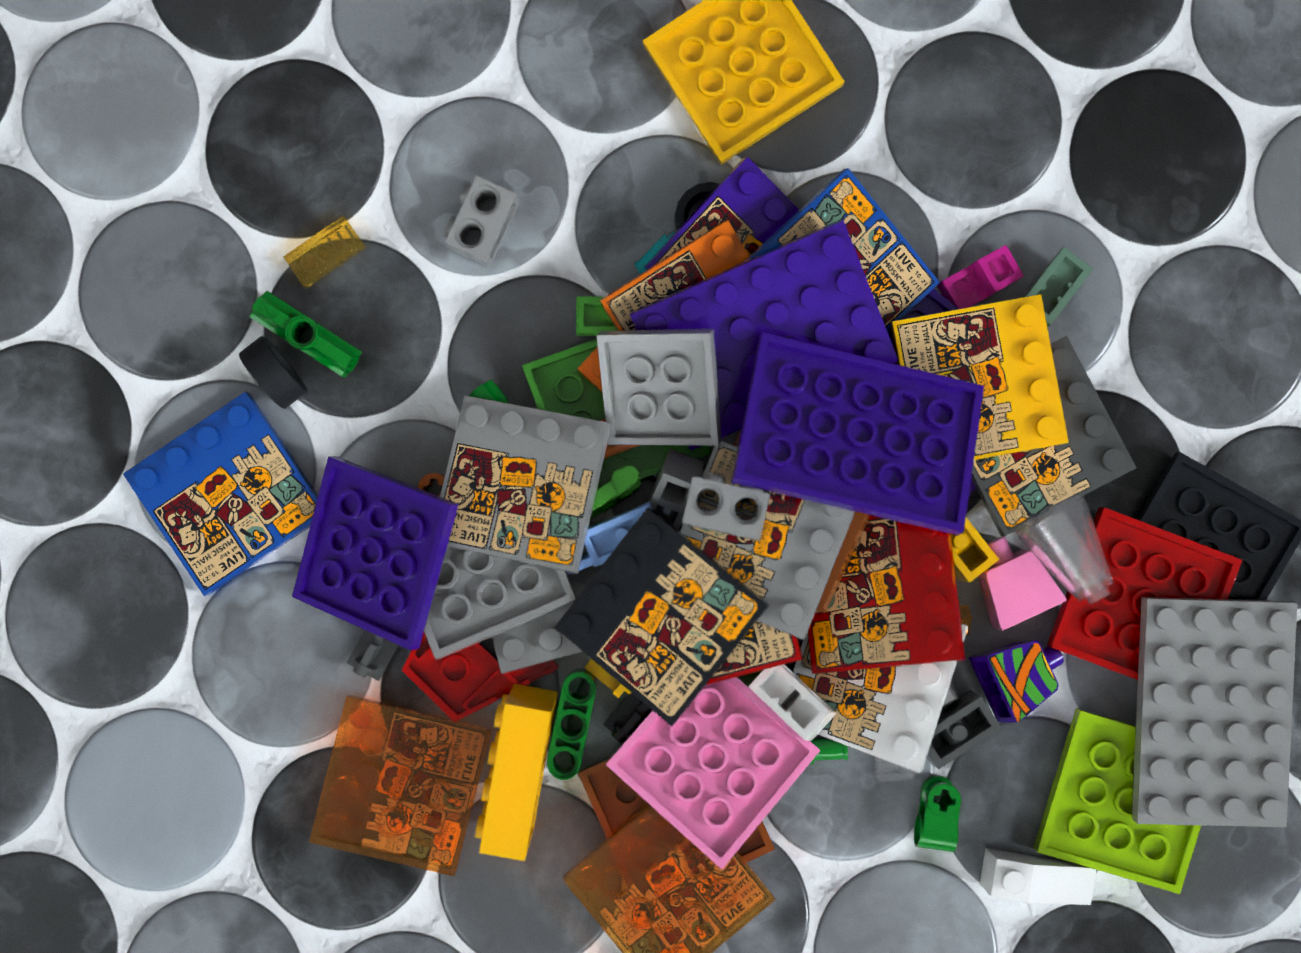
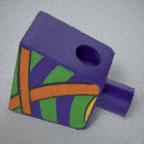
[968,640,1064,723]

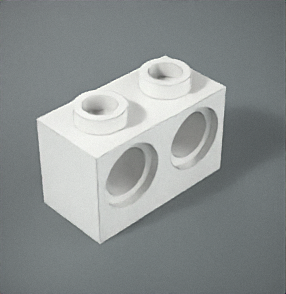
[748,664,837,741]

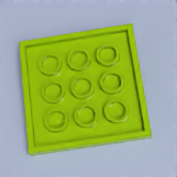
[1033,708,1201,894]

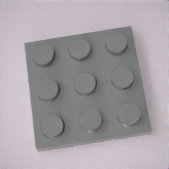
[597,329,722,445]

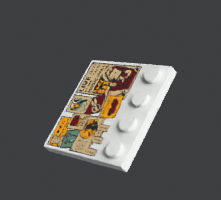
[793,624,968,773]

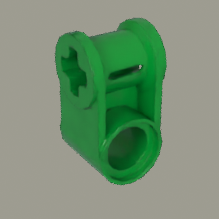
[914,775,961,852]

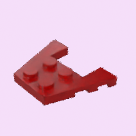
[402,632,559,723]

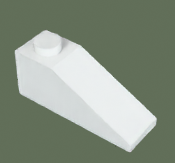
[980,848,1096,905]

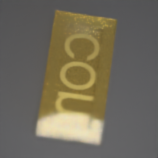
[283,215,366,289]

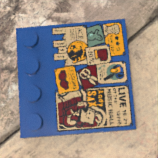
[744,168,940,332]
[123,392,318,596]

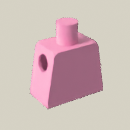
[978,536,1067,631]

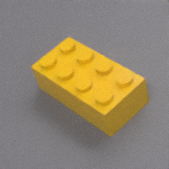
[475,684,558,861]

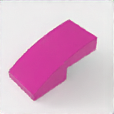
[937,245,1024,309]

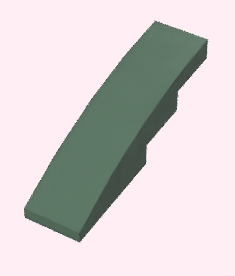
[1021,247,1093,327]

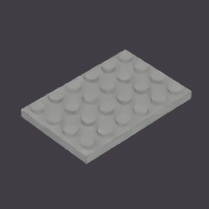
[1132,597,1297,827]

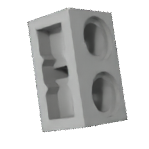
[444,175,520,268]
[682,472,770,541]

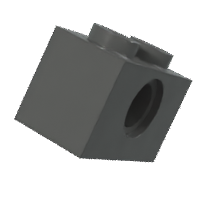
[927,690,1002,770]

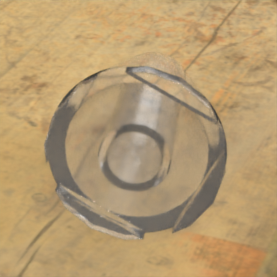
[1015,494,1114,605]

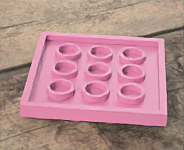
[606,677,820,869]

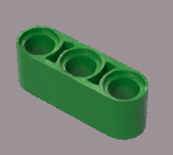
[547,668,597,780]

